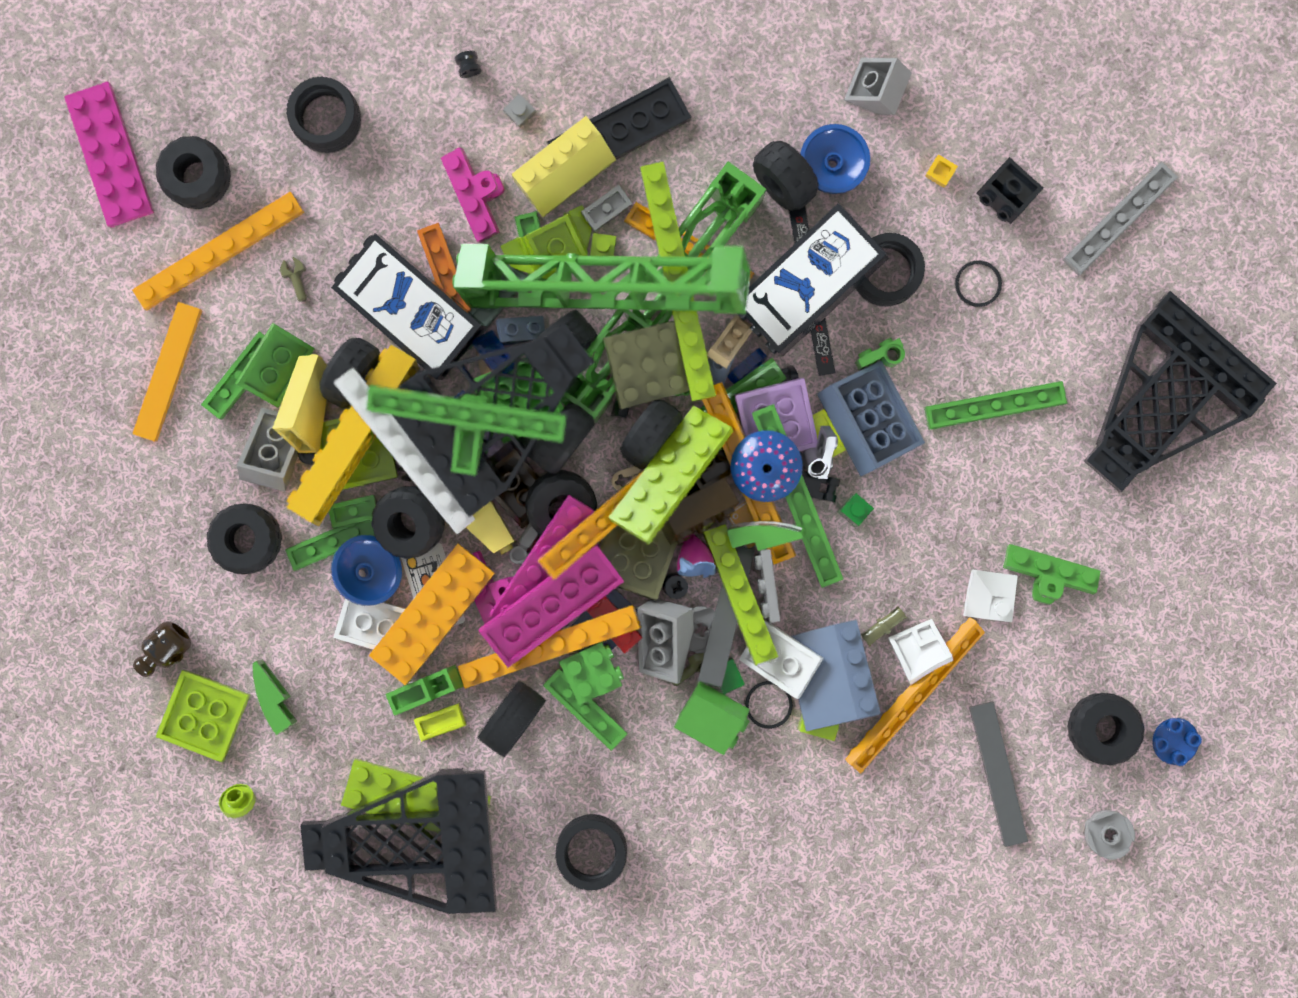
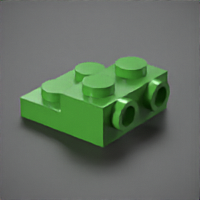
[559,641,625,705]

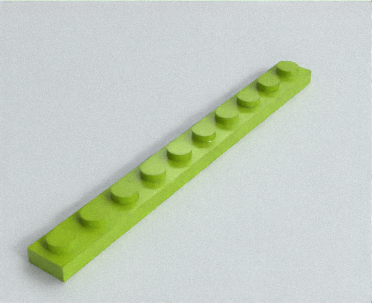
[640,161,716,402]

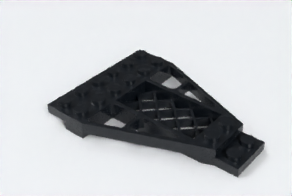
[1084,291,1277,492]
[392,323,595,517]
[300,768,497,914]

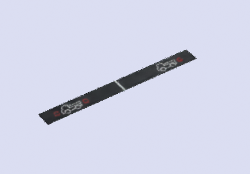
[788,206,836,376]

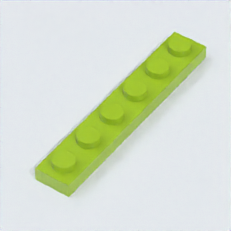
[703,524,778,666]

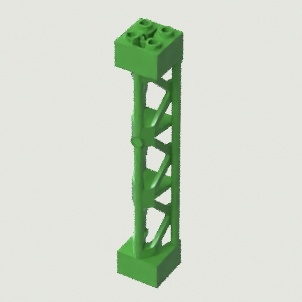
[561,161,766,423]
[452,244,751,314]

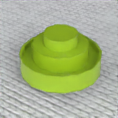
[219,784,256,818]

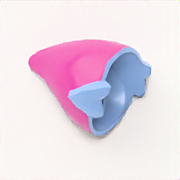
[677,534,717,578]

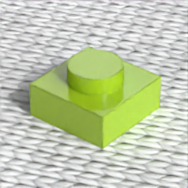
[590,233,617,256]

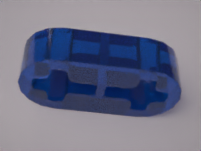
[727,348,768,384]

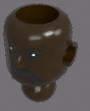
[133,621,191,677]

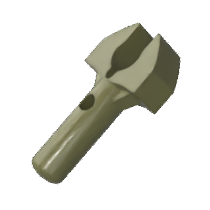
[280,257,307,302]
[672,653,704,686]

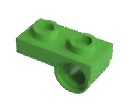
[855,338,905,370]

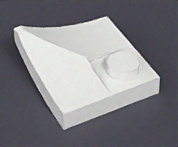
[963,570,1018,622]
[888,619,953,685]

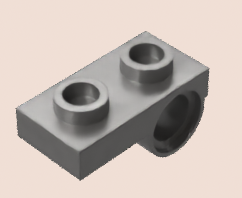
[802,426,838,479]

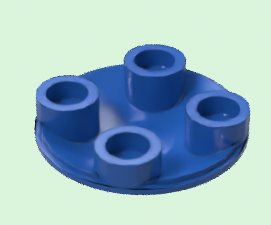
[1152,718,1202,766]

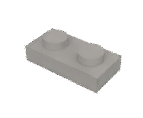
[581,185,632,232]

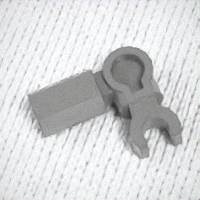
[509,523,540,566]

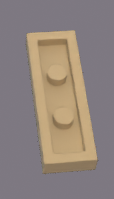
[707,315,752,368]

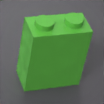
[674,682,750,755]

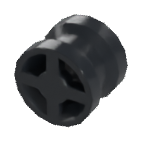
[454,50,482,79]
[662,573,688,599]

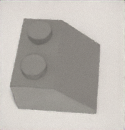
[844,58,912,115]

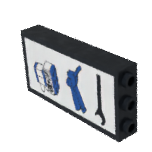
[738,203,889,356]
[331,233,486,380]

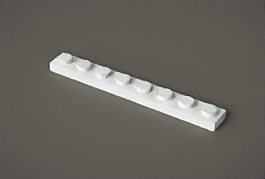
[334,368,475,534]

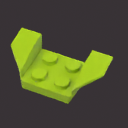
[500,205,592,279]

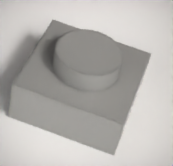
[503,94,536,128]

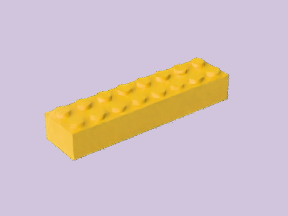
[286,345,420,526]

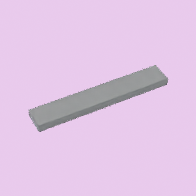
[1063,161,1178,276]

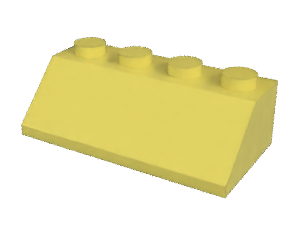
[512,116,616,217]

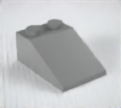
[237,408,298,492]
[637,599,693,684]

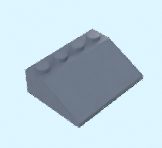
[817,361,925,477]
[791,620,881,731]

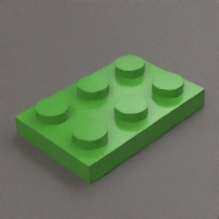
[236,323,315,408]

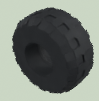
[156,136,231,210]
[752,141,819,211]
[319,337,380,409]
[620,400,683,469]
[530,403,595,473]
[525,470,598,536]
[371,486,445,559]
[206,503,282,574]
[1067,693,1145,766]

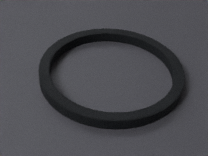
[955,260,1002,307]
[745,681,793,729]

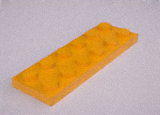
[368,544,496,685]

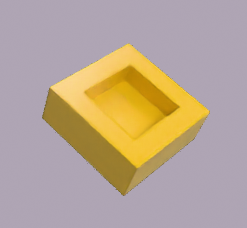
[925,154,958,188]

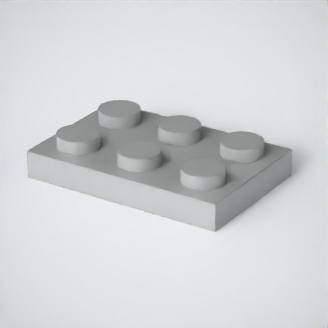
[754,549,780,623]

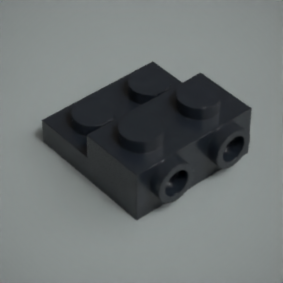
[976,157,1044,224]

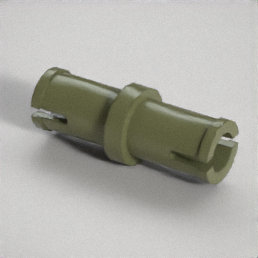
[861,606,907,646]

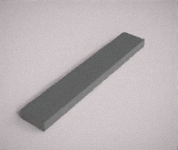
[697,546,755,688]
[969,701,1028,847]

